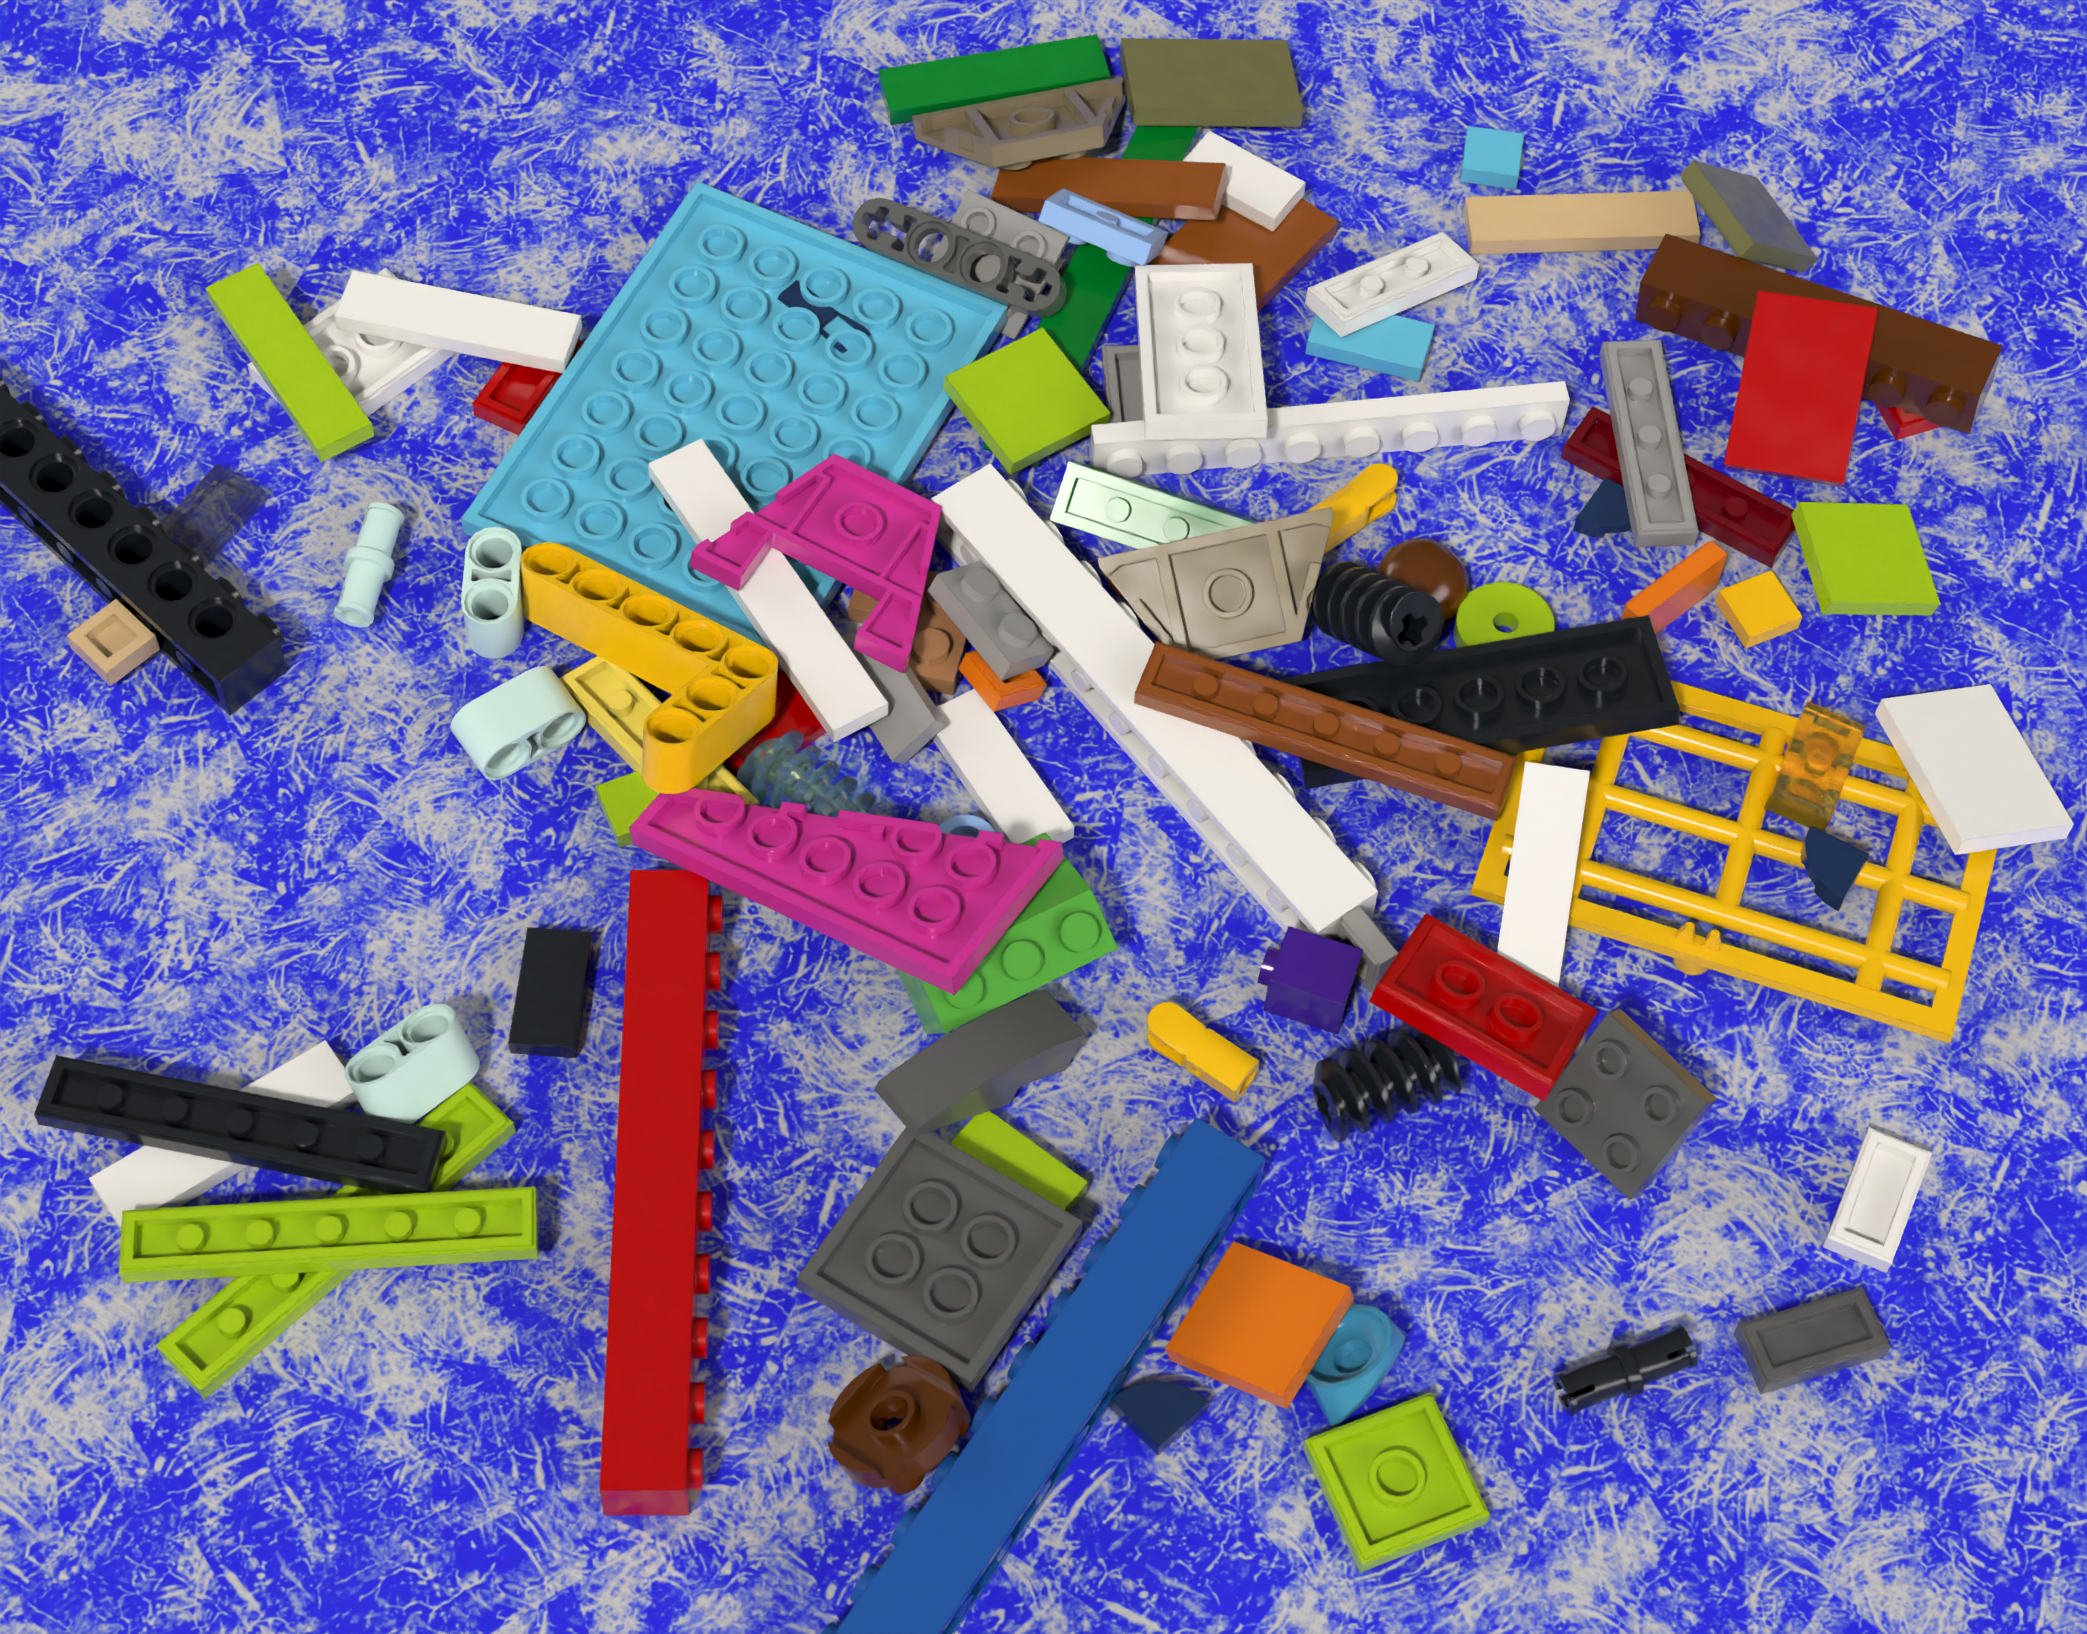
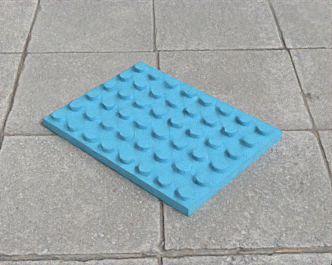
[461,181,1008,671]

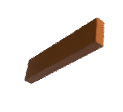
[991,157,1228,220]

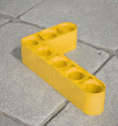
[521,542,778,794]

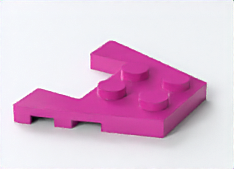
[690,454,942,674]

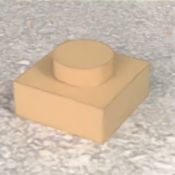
[66,599,160,686]

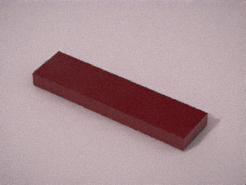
[1561,406,1796,569]

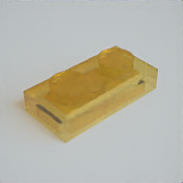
[1764,701,1866,832]

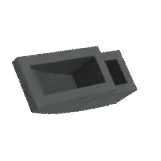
[874,989,1086,1137]

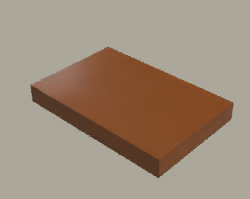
[1146,198,1338,313]

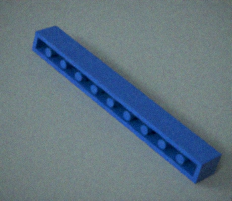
[821,1117,1265,1634]

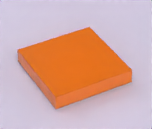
[1165,1241,1354,1409]

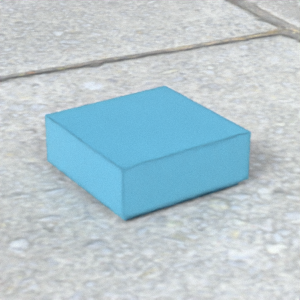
[1460,126,1524,190]

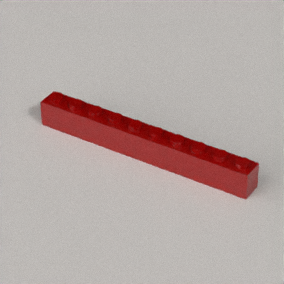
[599,870,724,1516]

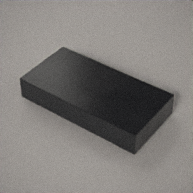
[508,927,594,1058]

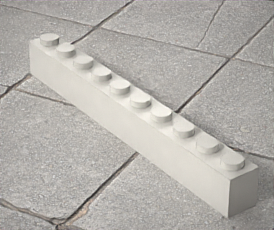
[931,463,1378,941]

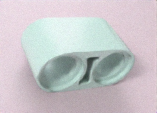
[461,527,525,659]
[450,666,586,780]
[344,1004,480,1124]

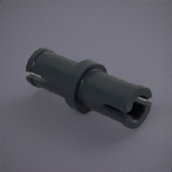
[1553,1325,1698,1416]

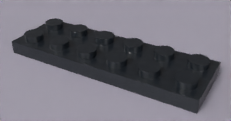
[1281,615,1680,789]

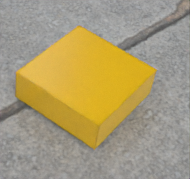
[1715,570,1803,649]

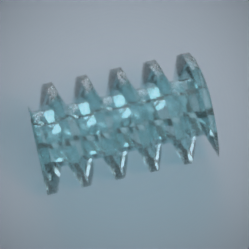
[737,729,876,817]

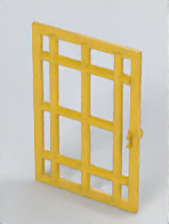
[1470,680,1997,1043]

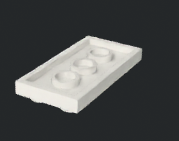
[1135,263,1268,441]

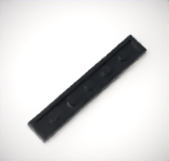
[34,1055,448,1195]

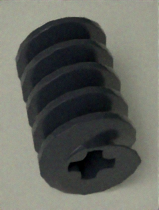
[1310,561,1444,666]
[1312,1027,1461,1143]

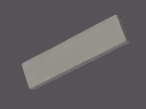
[1599,340,1699,547]

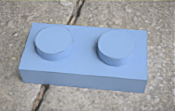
[1038,188,1168,267]

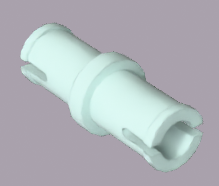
[333,502,404,628]

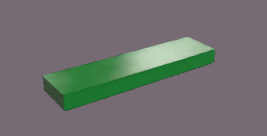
[878,34,1110,125]

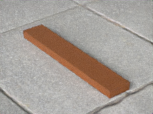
[1134,641,1519,821]

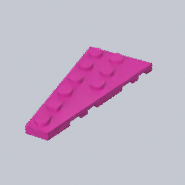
[629,788,1064,995]

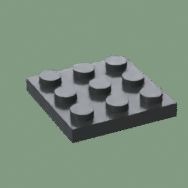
[797,1127,1083,1393]

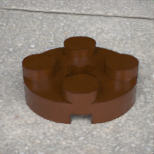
[828,1355,971,1494]

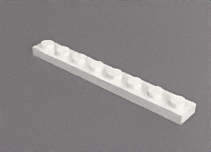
[1089,381,1570,479]

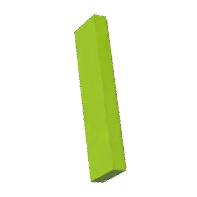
[206,263,375,462]

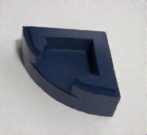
[1573,477,1632,538]
[1800,826,1869,911]
[1110,1381,1209,1455]

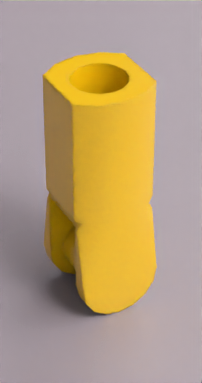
[1305,463,1398,554]
[1147,1002,1260,1103]

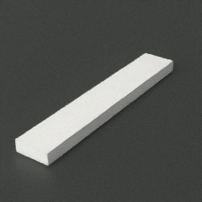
[648,439,888,742]

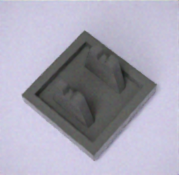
[1534,1009,1717,1200]

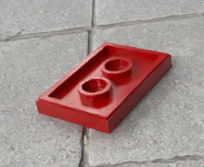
[1724,290,1879,487]
[1369,914,1598,1102]

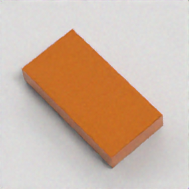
[1621,540,1727,635]

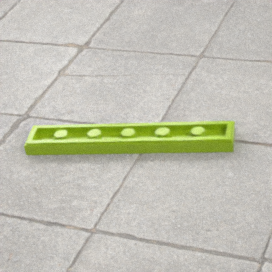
[156,1081,516,1400]
[119,1186,538,1283]

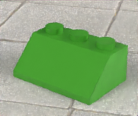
[896,832,1118,1034]

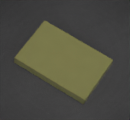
[1119,38,1303,127]

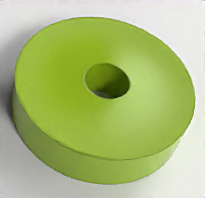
[1454,582,1555,648]

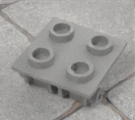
[930,189,1070,341]

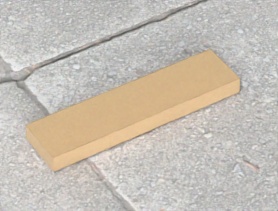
[1463,191,1700,255]

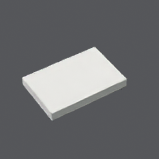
[247,268,457,417]
[1875,684,2074,855]

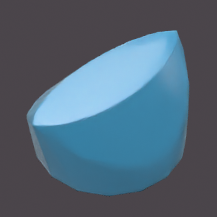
[1305,1304,1406,1427]

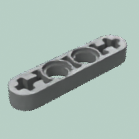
[853,198,1067,318]

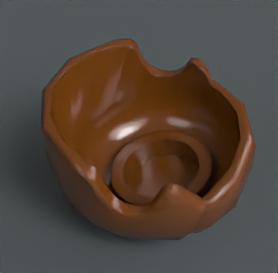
[1374,538,1469,624]

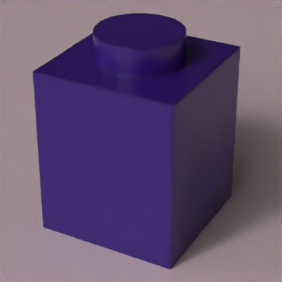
[1257,926,1363,1034]

